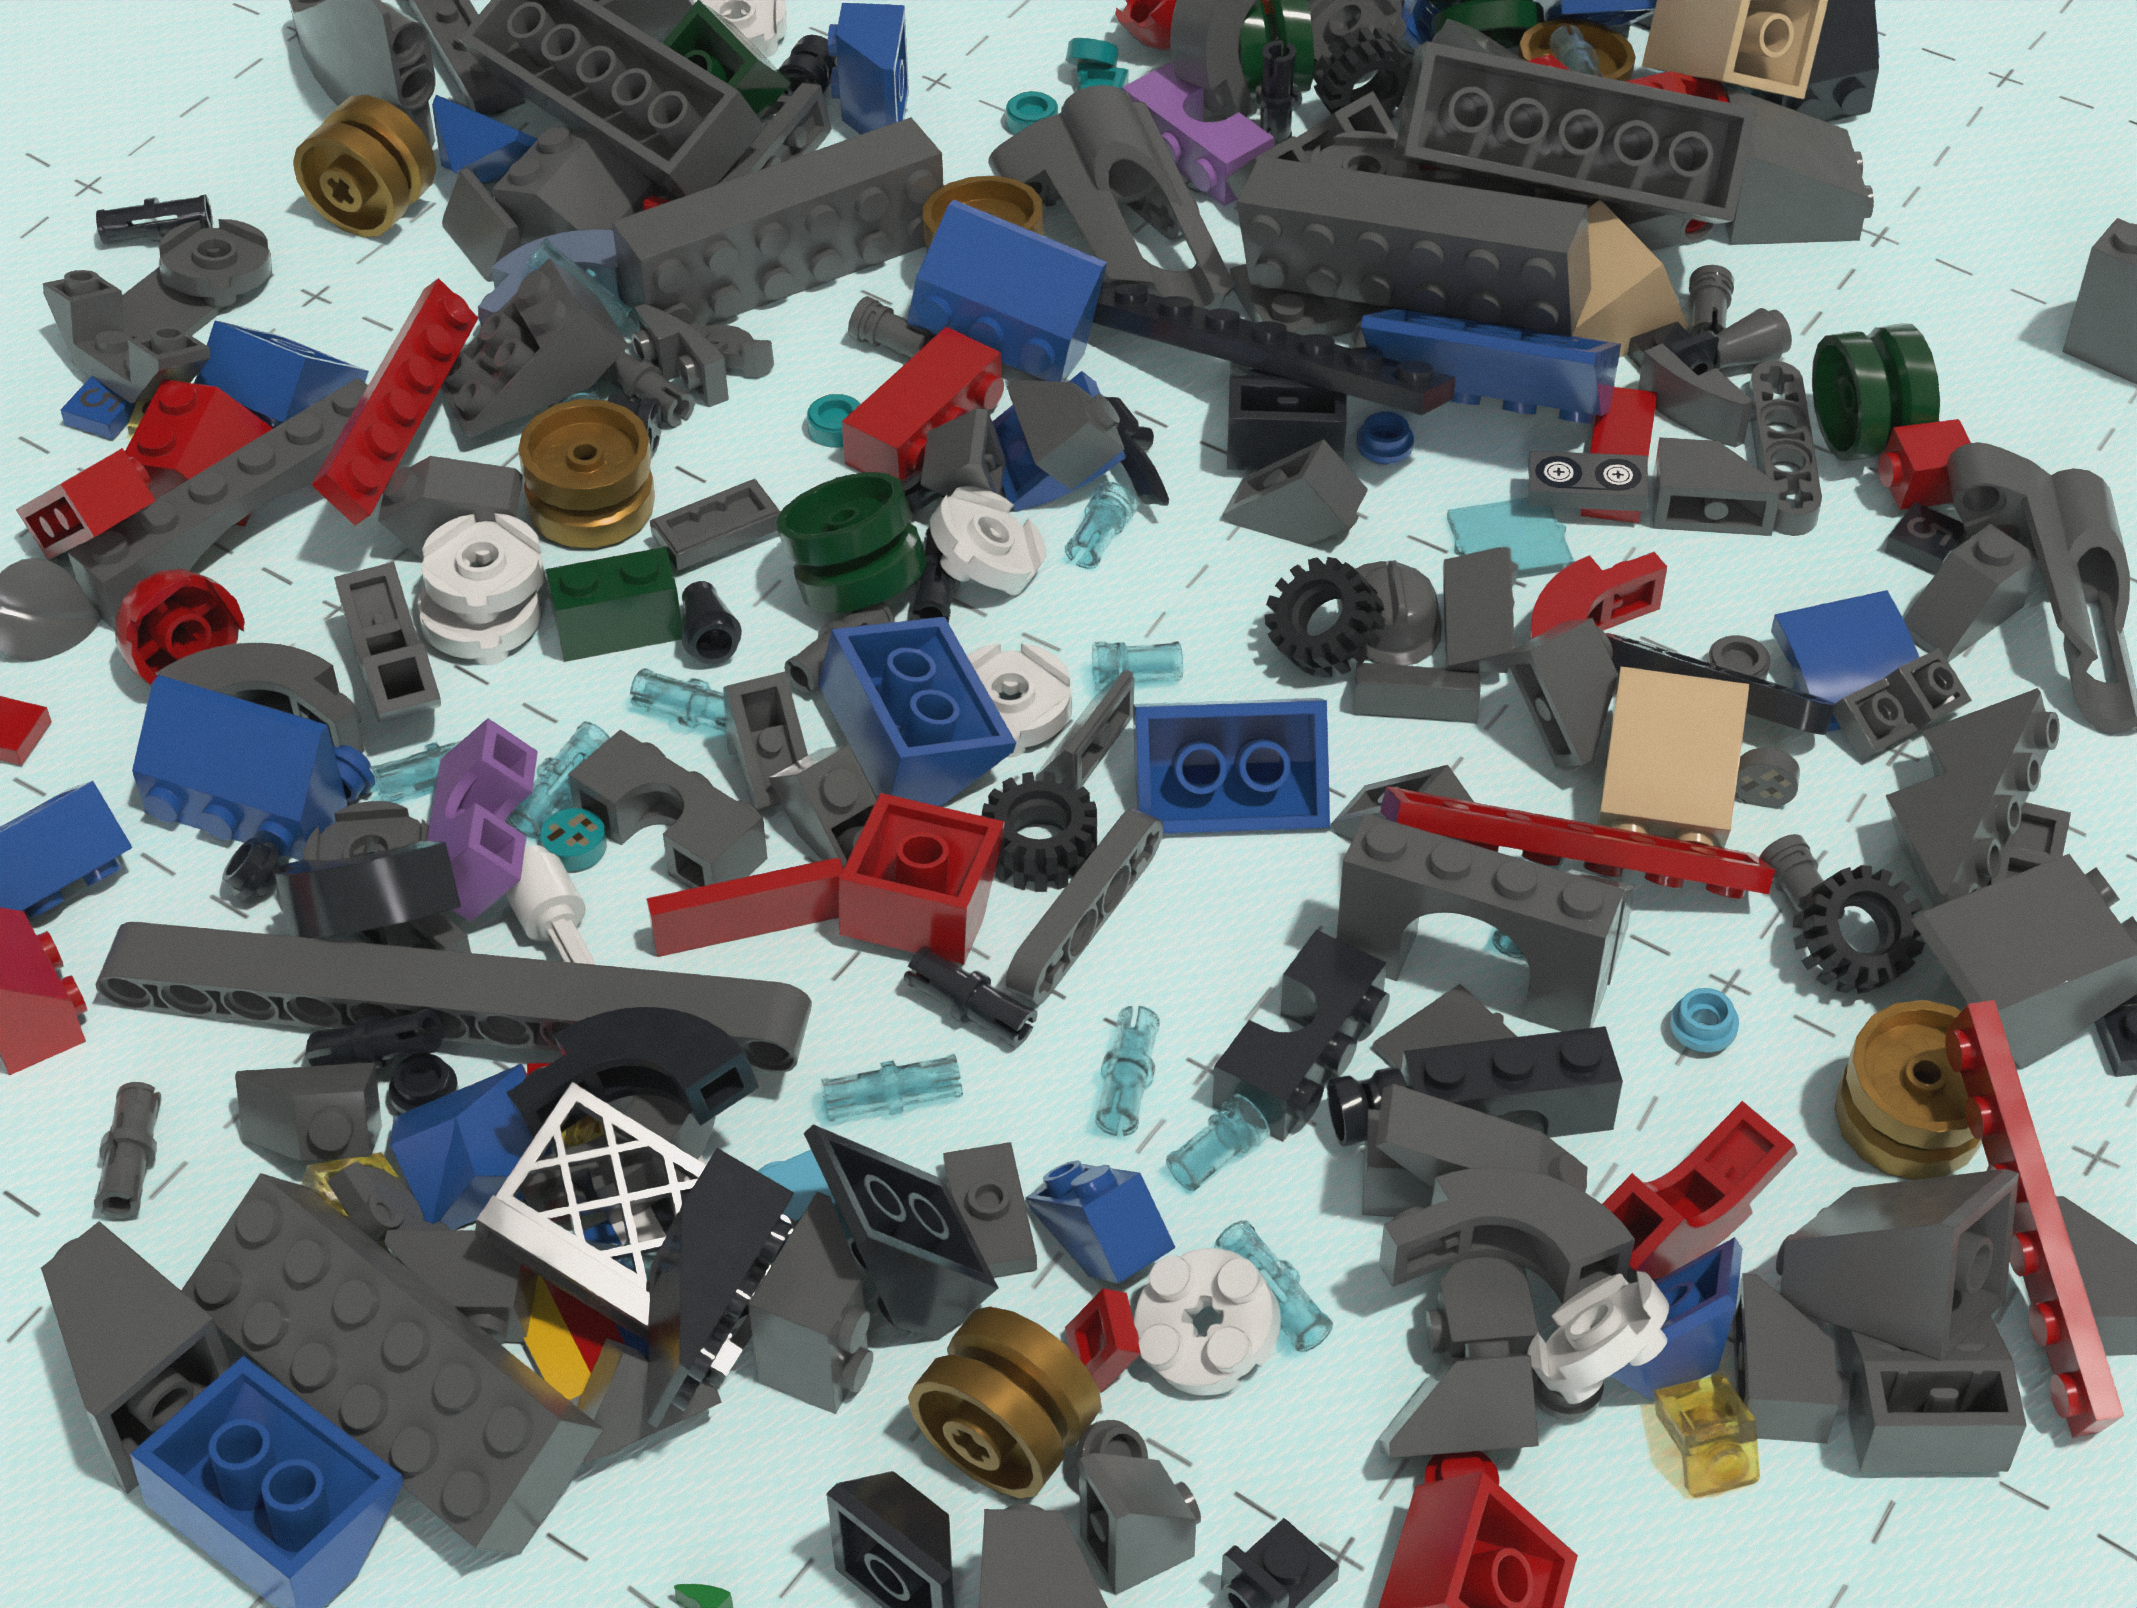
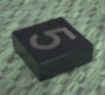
[1885,502,1967,573]

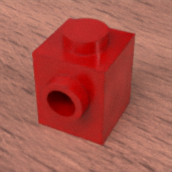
[1878,419,1971,510]

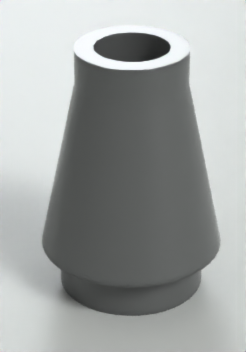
[1714,308,1792,370]

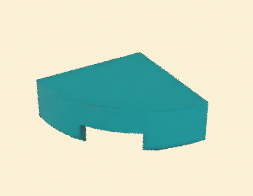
[1077,63,1129,91]

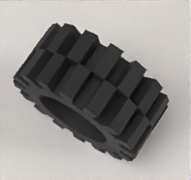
[1313,27,1412,121]
[1264,557,1385,677]
[982,771,1097,892]
[1792,865,1925,994]

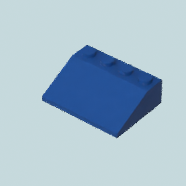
[1361,308,1621,424]

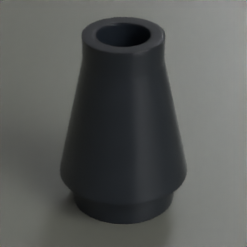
[681,581,742,664]

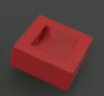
[1065,1288,1141,1393]

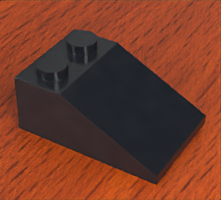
[1749,0,1879,122]
[803,1124,999,1340]

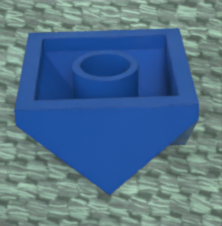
[432,95,538,184]
[390,1064,554,1230]
[1610,1237,1743,1404]

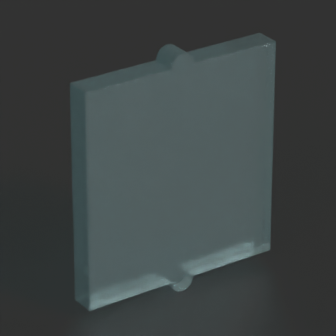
[1447,498,1575,579]

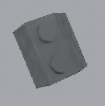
[492,127,655,245]
[748,1191,873,1414]

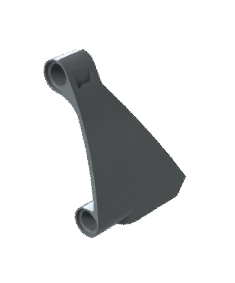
[289,0,436,148]

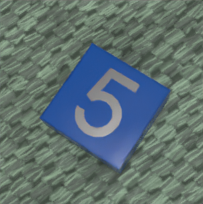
[60,376,144,440]

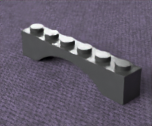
[68,378,404,630]

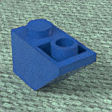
[1025,1160,1176,1283]

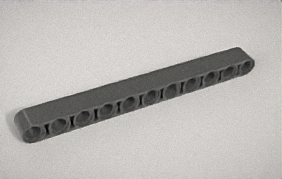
[95,922,812,1073]

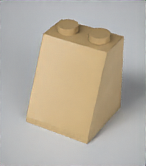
[1641,0,1828,99]
[1572,200,1689,358]
[1597,667,1749,848]

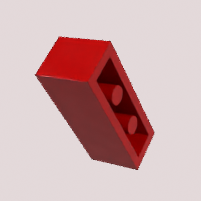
[842,327,1004,481]
[15,448,156,560]

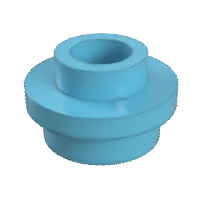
[1670,988,1739,1052]

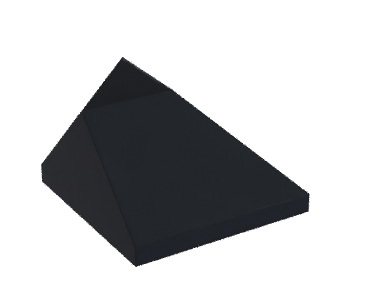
[826,1471,955,1608]

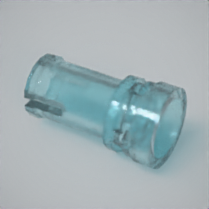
[1065,481,1138,569]
[1091,641,1183,691]
[1166,1094,1270,1191]

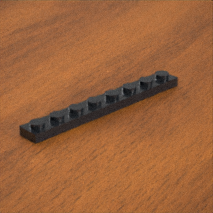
[1092,278,1455,416]

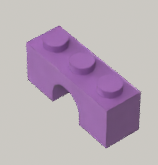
[1121,62,1274,206]
[427,718,538,922]

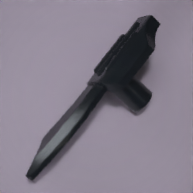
[1101,394,1169,506]

